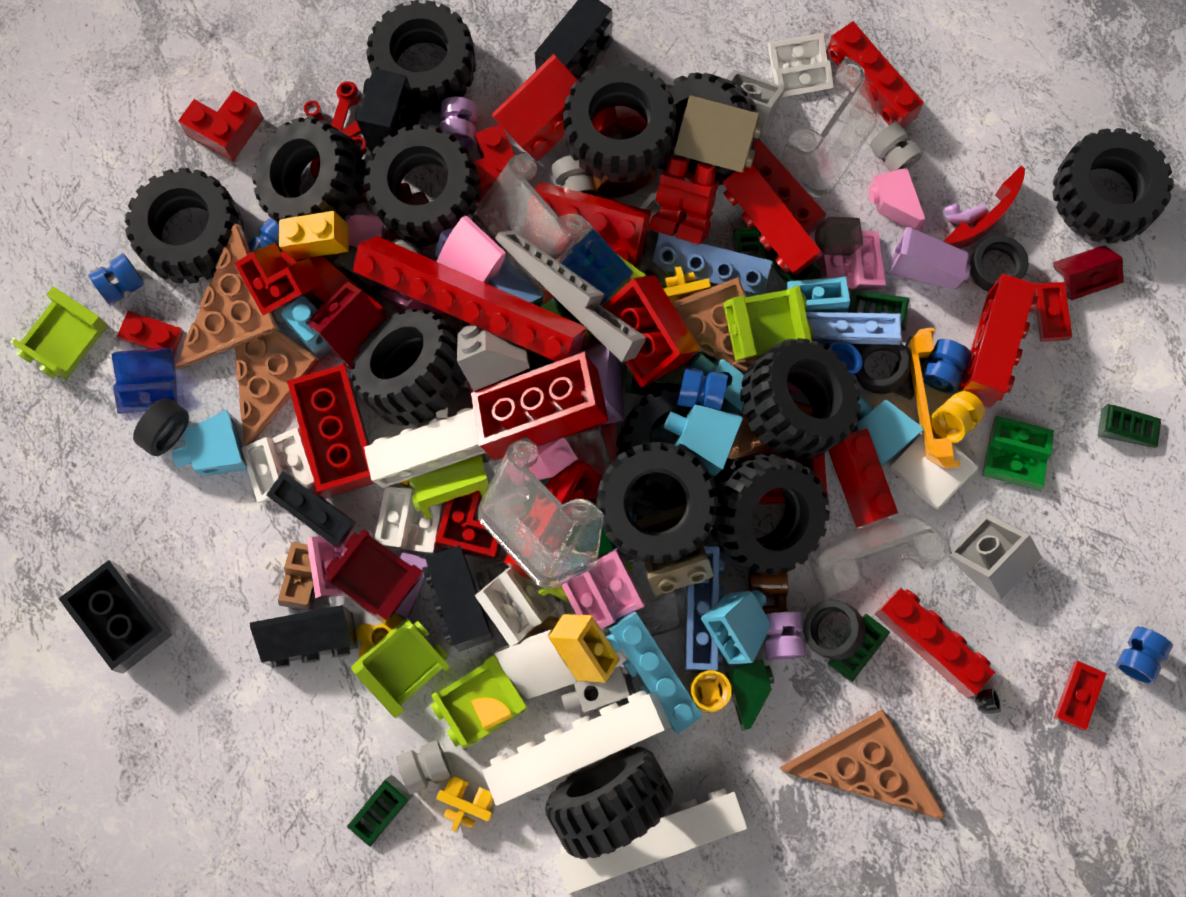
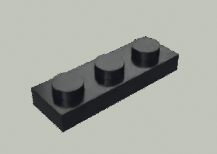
[266,471,357,547]

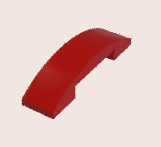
[943,165,1026,249]

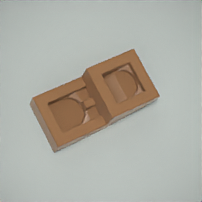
[278,542,314,610]

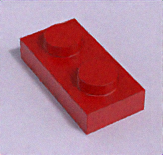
[1034,282,1073,342]
[117,311,184,357]
[1054,661,1107,731]

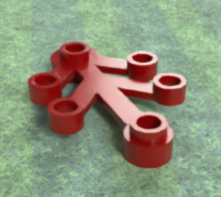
[303,81,368,179]

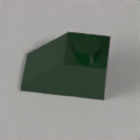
[725,659,774,731]

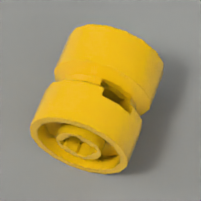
[930,391,985,443]
[689,670,731,714]

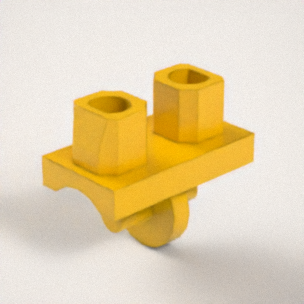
[664,266,711,303]
[436,775,494,833]

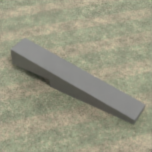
[495,231,646,362]

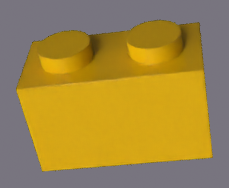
[279,211,349,260]
[548,614,620,683]

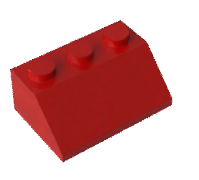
[492,54,581,162]
[602,275,701,387]

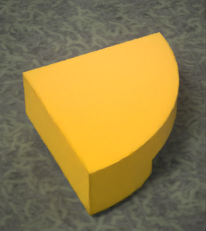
[471,697,513,731]

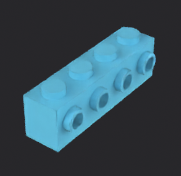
[605,611,703,734]

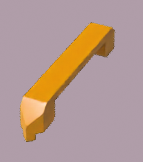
[906,328,960,468]

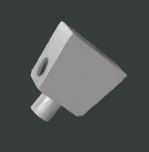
[562,666,636,713]

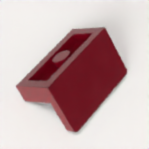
[1053,245,1124,301]

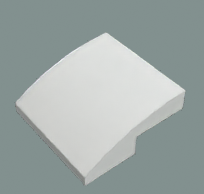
[767,33,834,97]
[241,427,315,503]
[891,431,977,510]
[375,487,446,555]
[475,567,555,647]
[494,629,578,700]

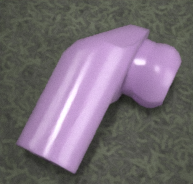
[944,203,989,224]

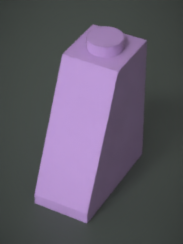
[889,227,971,289]
[581,343,625,426]

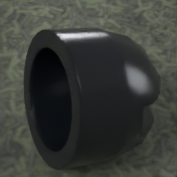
[975,688,1001,714]

